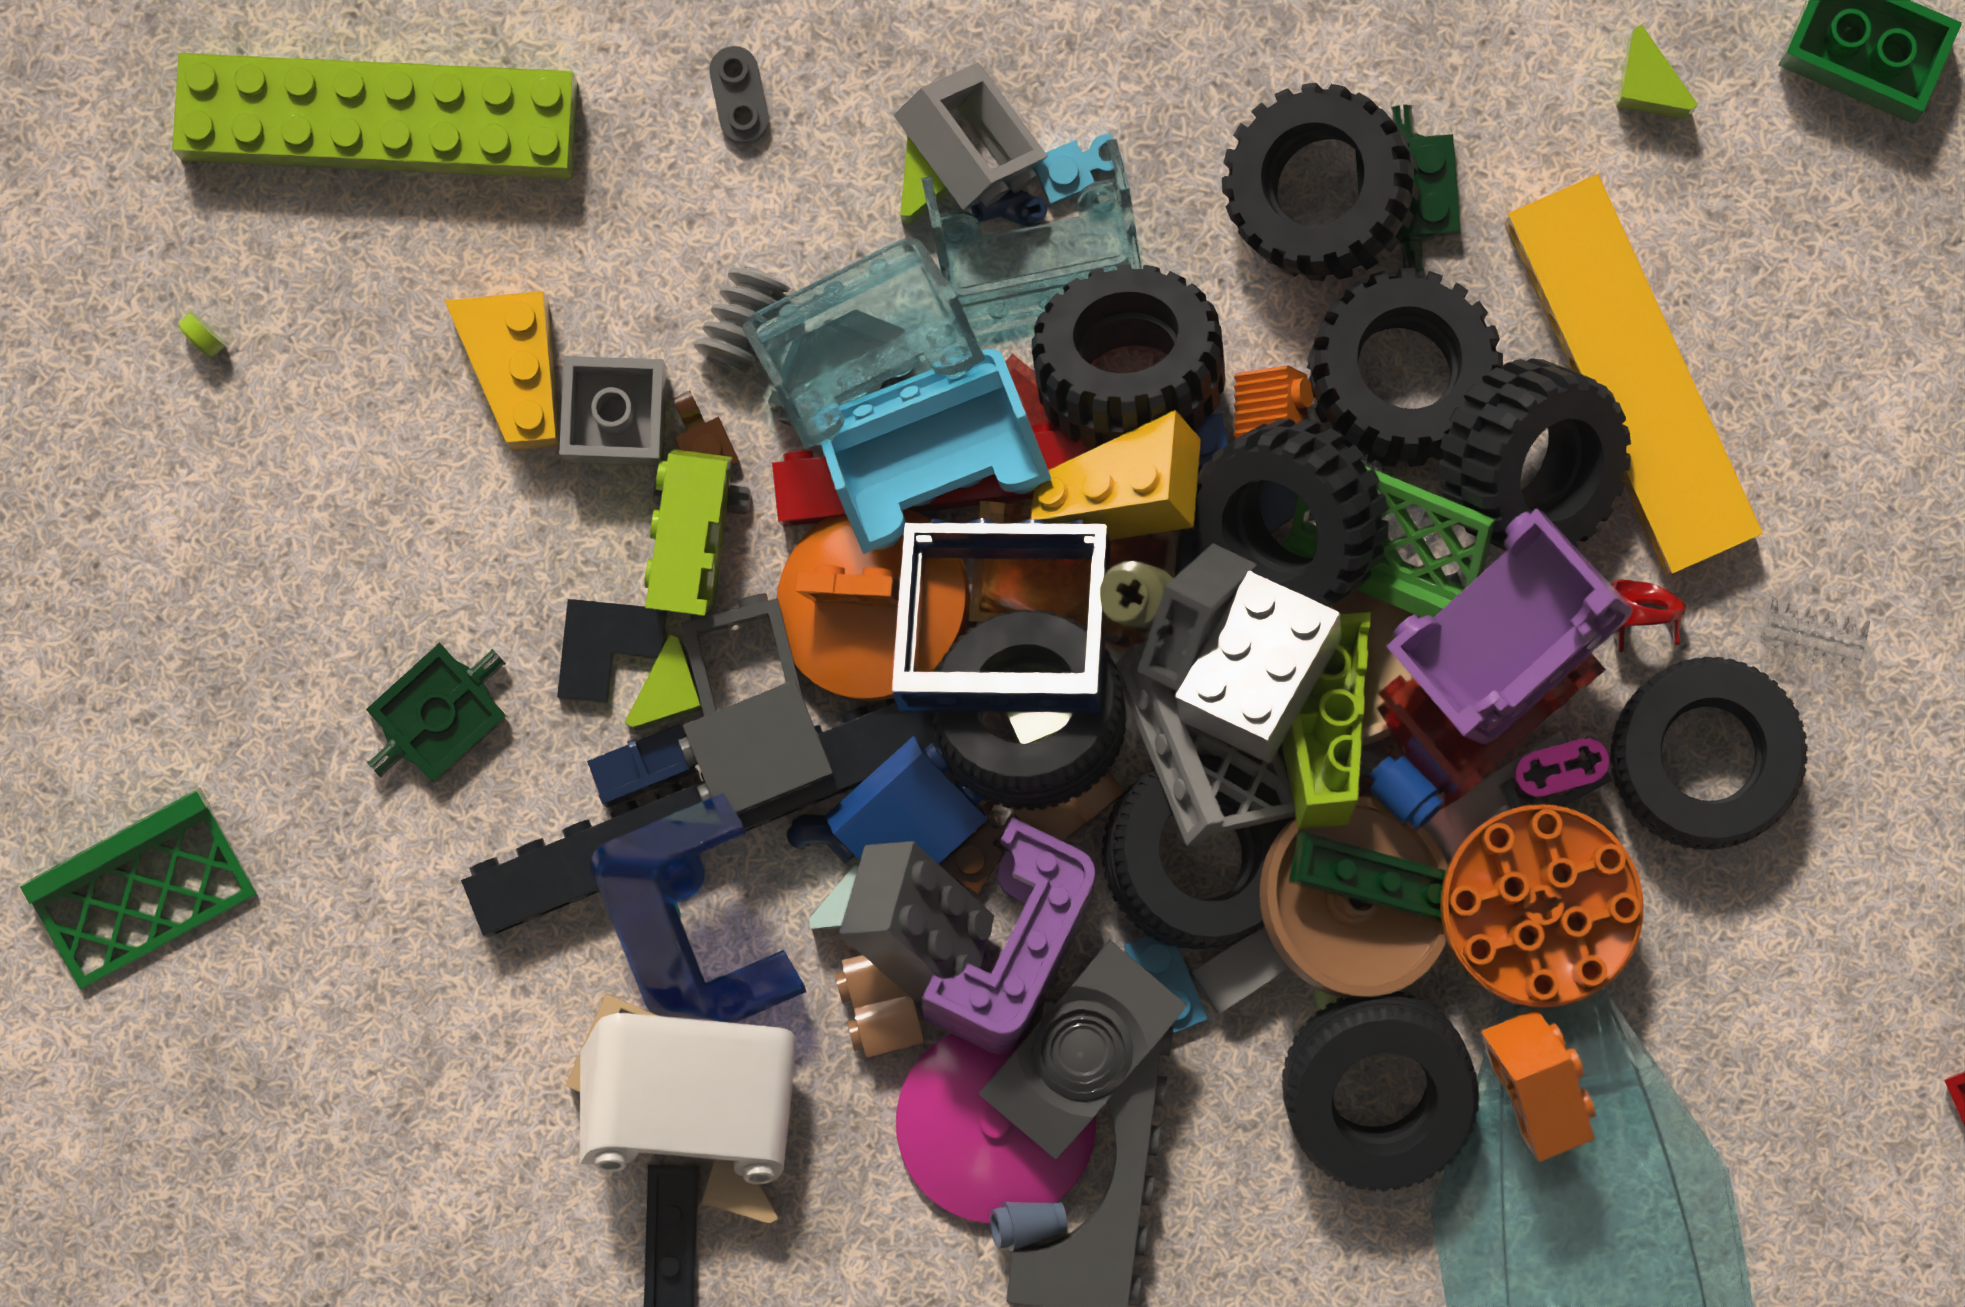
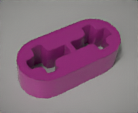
[1513,738,1610,798]

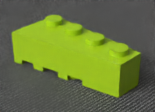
[1282,612,1371,830]

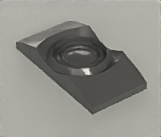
[979,940,1187,1160]

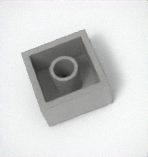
[559,356,667,466]

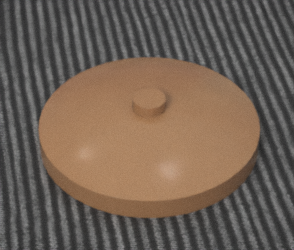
[1260,796,1448,999]

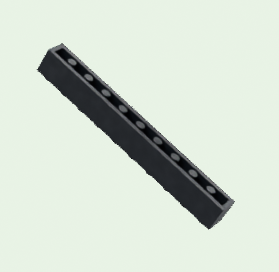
[461,698,941,938]

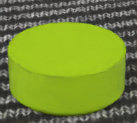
[178,311,226,358]

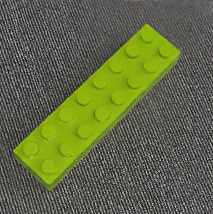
[172,53,578,179]

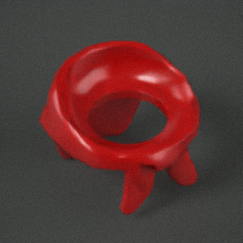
[1611,579,1686,653]

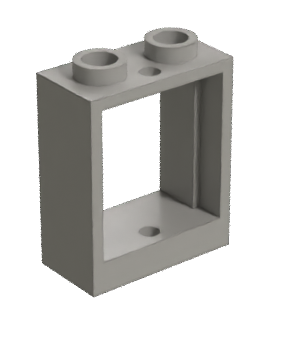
[893,62,1048,210]

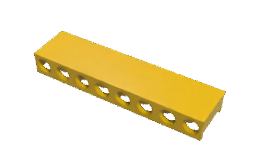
[1505,174,1763,576]

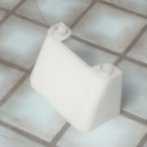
[580,1013,796,1184]

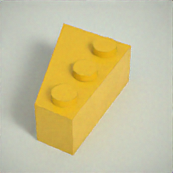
[444,291,560,450]
[1031,410,1201,540]

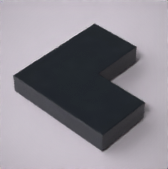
[557,599,667,703]

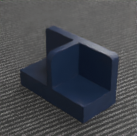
[587,724,698,808]

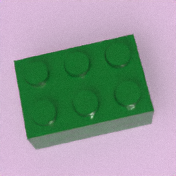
[1778,0,1962,124]

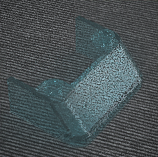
[921,139,1142,336]

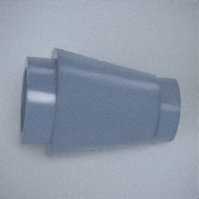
[990,1202,1067,1252]

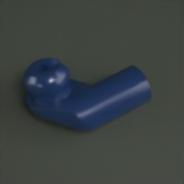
[971,189,1047,227]
[786,814,855,864]

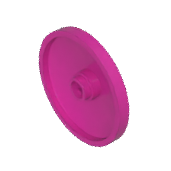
[896,1029,1096,1223]

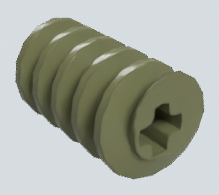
[1099,562,1173,631]

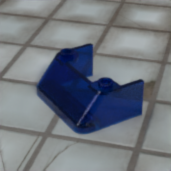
[590,793,807,1023]

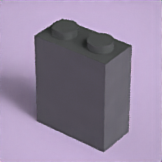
[678,680,834,821]

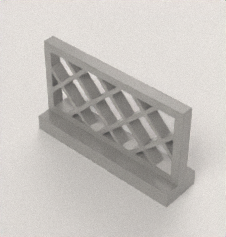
[1116,641,1296,846]

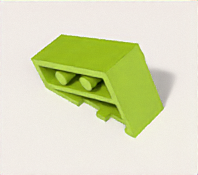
[645,449,733,616]

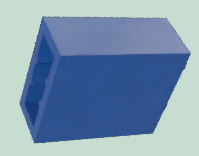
[825,736,988,864]

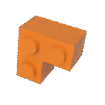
[1481,1009,1596,1162]

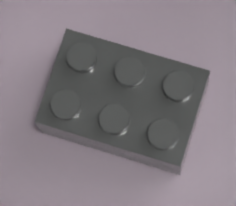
[839,841,994,1007]

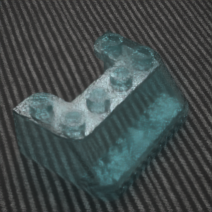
[743,238,985,450]

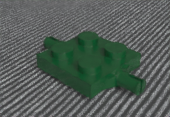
[1355,104,1461,273]
[366,642,508,784]

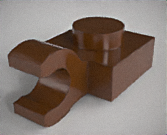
[672,391,740,466]

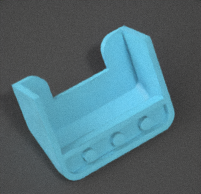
[816,349,1052,554]

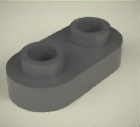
[709,46,769,145]

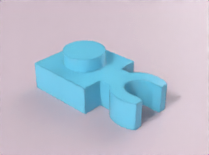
[1034,134,1124,207]

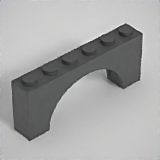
[1006,998,1174,1307]

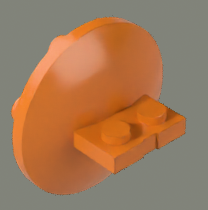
[776,508,970,701]
[1441,804,1644,1008]

